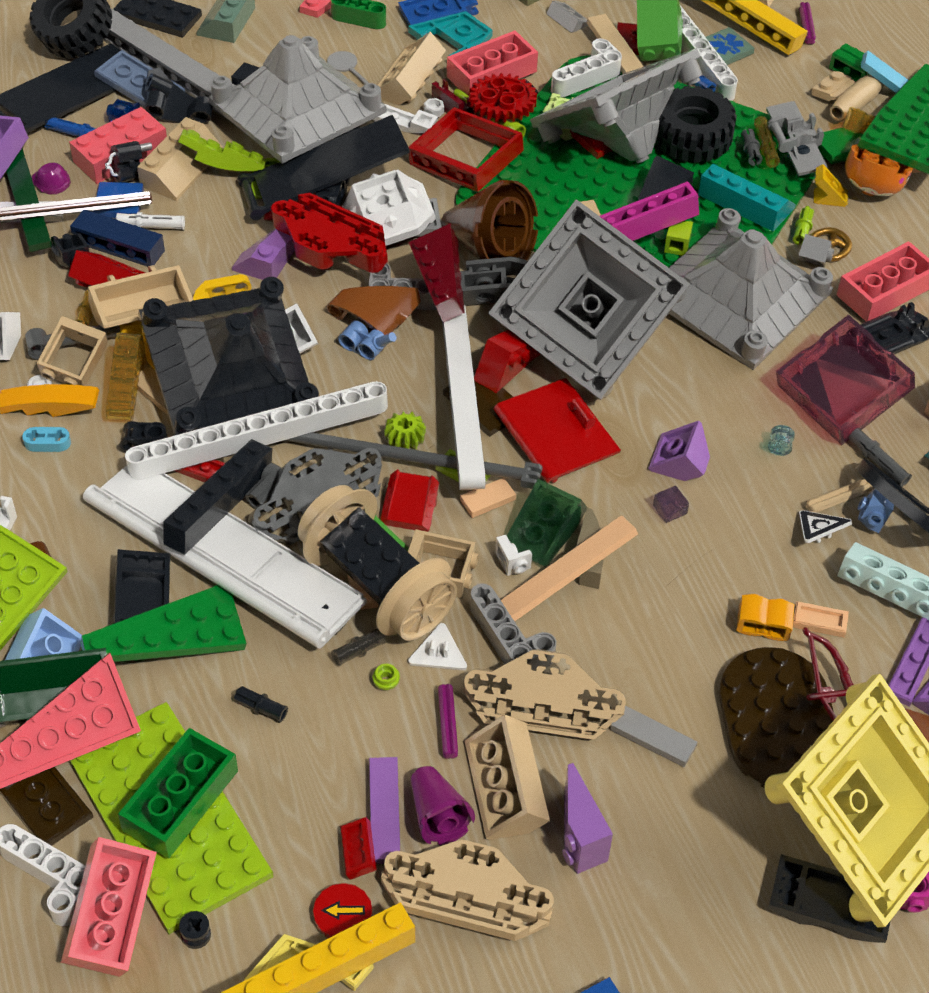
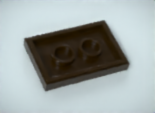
[443,369,513,437]
[0,767,93,846]

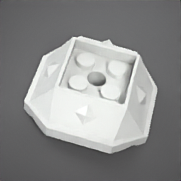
[342,170,436,246]

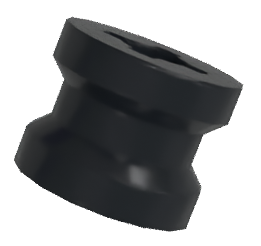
[179,911,211,949]

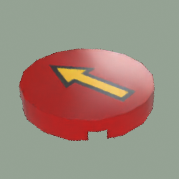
[313,883,373,938]

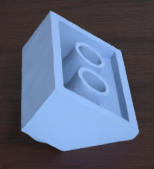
[5,608,82,660]

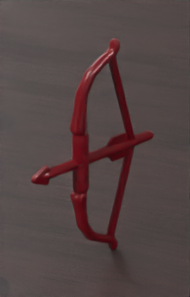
[802,627,854,721]

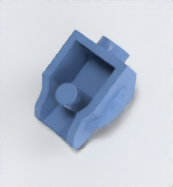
[857,488,894,533]

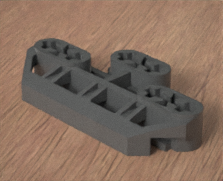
[248,448,382,545]

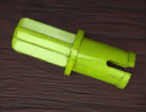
[793,206,814,245]

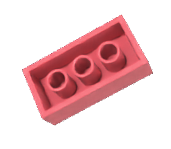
[447,30,538,95]
[69,107,167,184]
[837,241,929,322]
[61,837,156,977]

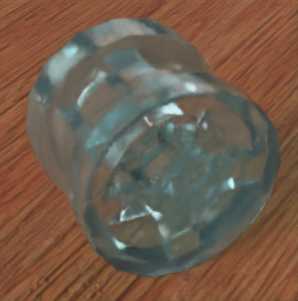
[768,425,795,456]

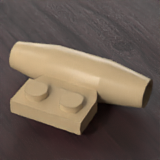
[812,71,884,121]

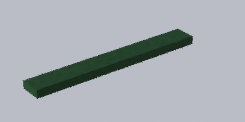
[6,148,52,252]

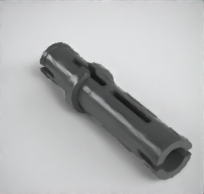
[848,428,912,487]

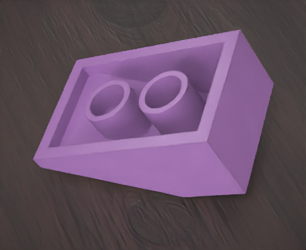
[562,763,613,874]

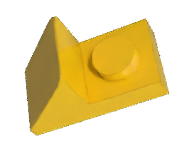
[813,164,848,207]

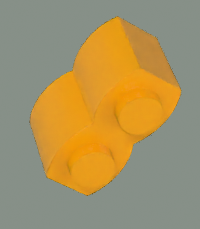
[736,594,795,641]

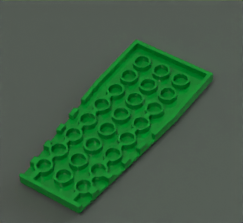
[858,64,929,174]

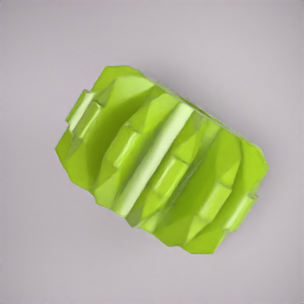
[384,411,426,450]

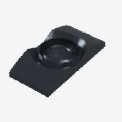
[113,549,170,624]
[768,854,891,943]

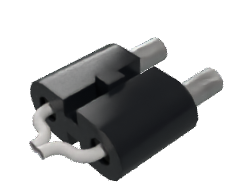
[105,141,152,183]

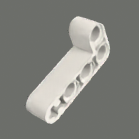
[551,38,622,97]
[0,824,86,926]

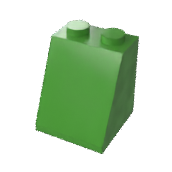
[637,0,683,61]

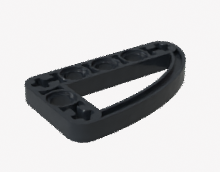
[855,458,929,533]

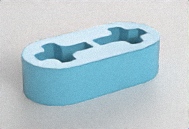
[22,427,71,452]

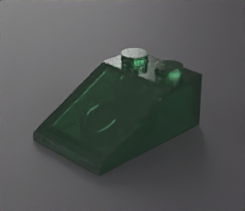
[507,479,587,567]

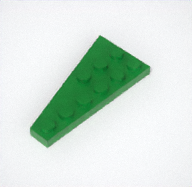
[80,585,247,662]

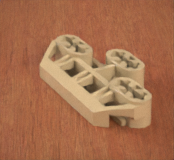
[463,649,626,740]
[381,840,554,941]

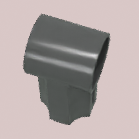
[245,463,293,509]

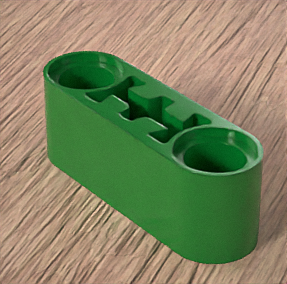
[331,0,386,29]

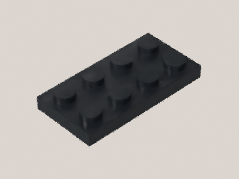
[113,0,202,38]

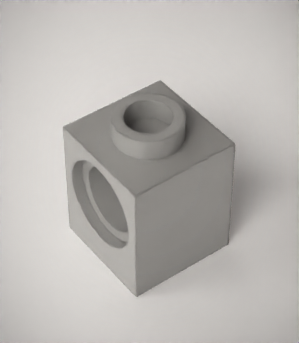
[799,234,835,267]

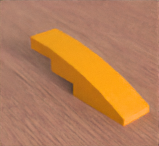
[0,384,100,417]

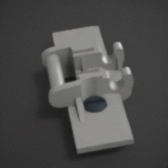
[766,101,828,176]

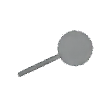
[327,51,369,84]

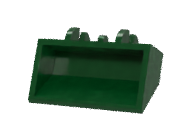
[0,648,107,723]

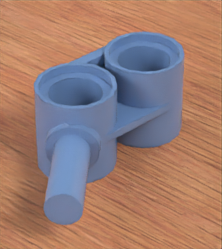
[338,321,397,360]

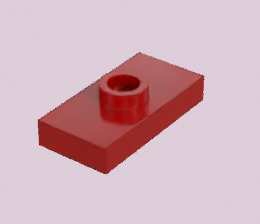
[340,817,377,880]

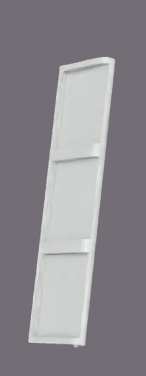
[83,466,367,648]

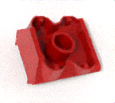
[380,469,439,532]

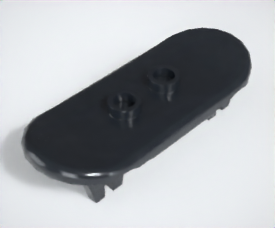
[832,302,929,360]

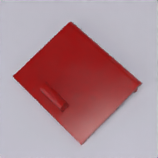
[493,378,621,483]

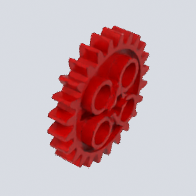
[469,73,537,123]

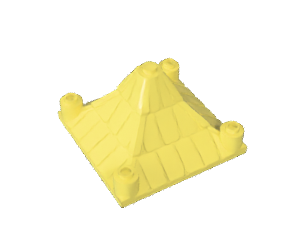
[765,674,929,927]

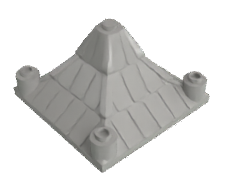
[208,35,387,163]
[530,48,703,163]
[488,199,691,400]
[669,208,833,370]

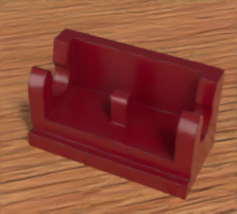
[431,79,474,117]

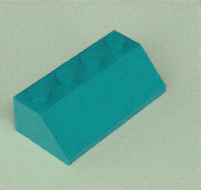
[698,164,796,231]

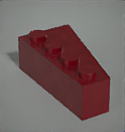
[408,224,465,323]

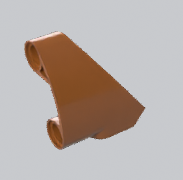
[327,286,421,335]

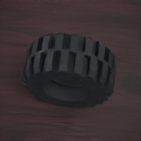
[29,0,112,59]
[655,86,737,163]

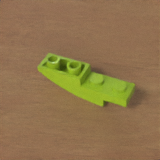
[178,129,266,171]

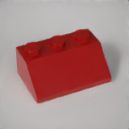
[68,250,146,287]

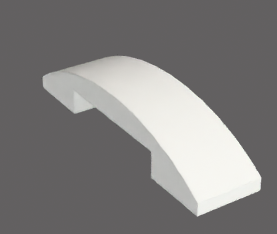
[373,104,438,133]

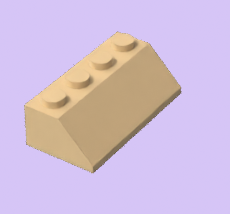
[377,32,446,105]
[137,117,224,201]
[464,714,550,840]

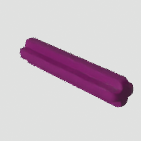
[799,2,816,44]
[438,684,458,759]

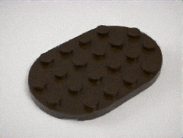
[719,647,834,788]

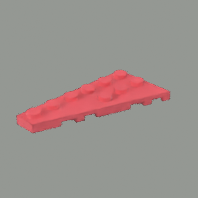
[0,652,141,789]

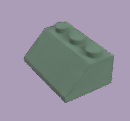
[196,0,255,43]

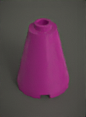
[411,766,475,845]

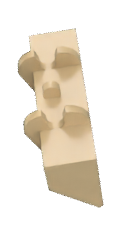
[88,265,193,329]

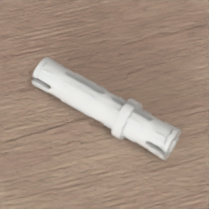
[116,212,185,230]

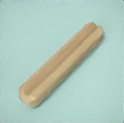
[806,479,873,513]

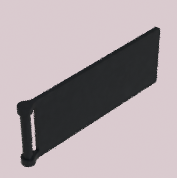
[0,44,121,134]
[237,115,410,220]

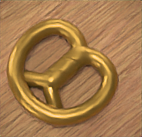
[811,227,852,262]

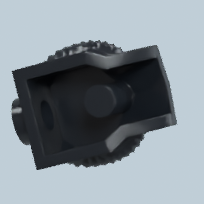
[51,231,89,268]

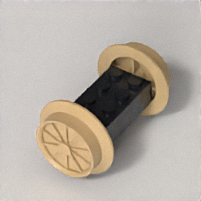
[298,485,457,641]

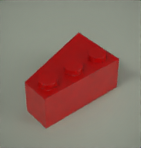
[474,329,540,393]

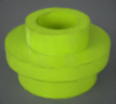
[373,663,400,690]

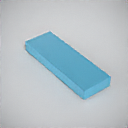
[861,50,909,94]

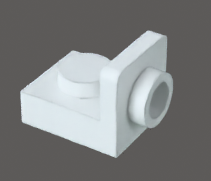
[495,535,532,576]

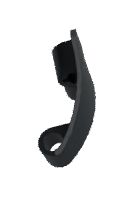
[145,68,213,123]

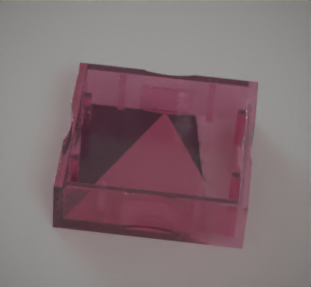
[776,314,915,445]

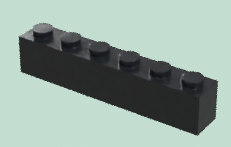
[163,439,273,555]

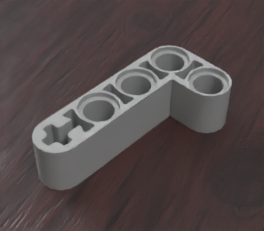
[369,263,437,310]
[470,584,557,669]

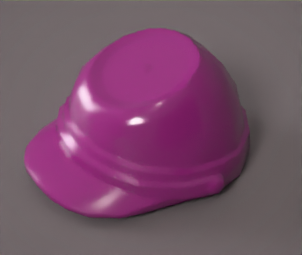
[32,162,71,194]

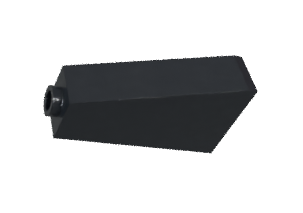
[638,156,694,201]

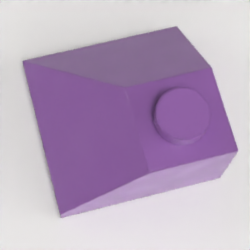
[648,421,710,481]

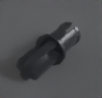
[234,686,288,723]

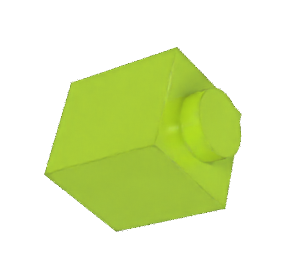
[664,221,693,256]

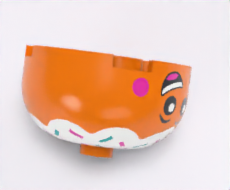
[845,144,913,196]

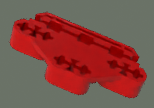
[271,193,388,273]

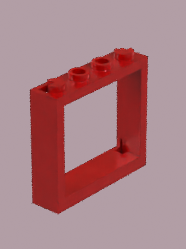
[408,107,524,192]

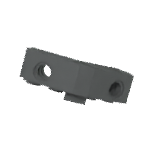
[460,257,528,305]

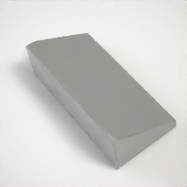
[547,1,588,33]

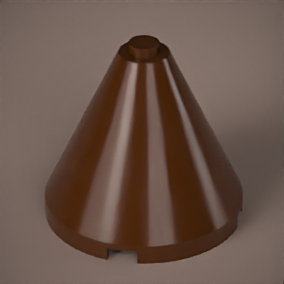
[441,180,538,260]

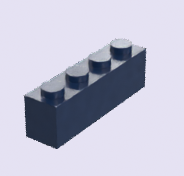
[70,209,165,267]

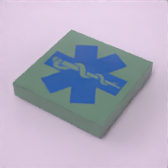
[706,27,755,65]

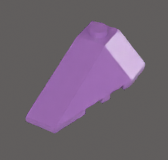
[232,228,295,280]

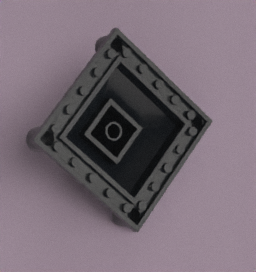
[138,277,319,435]

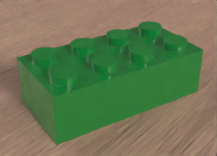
[118,728,238,859]

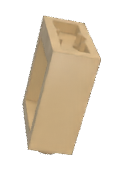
[37,316,108,386]
[408,529,479,598]

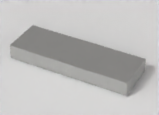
[611,706,698,767]

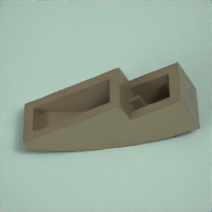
[576,508,603,589]

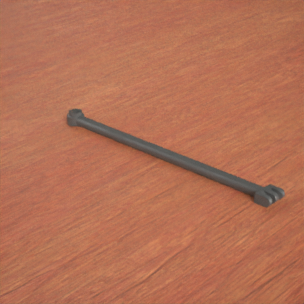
[272,432,543,489]

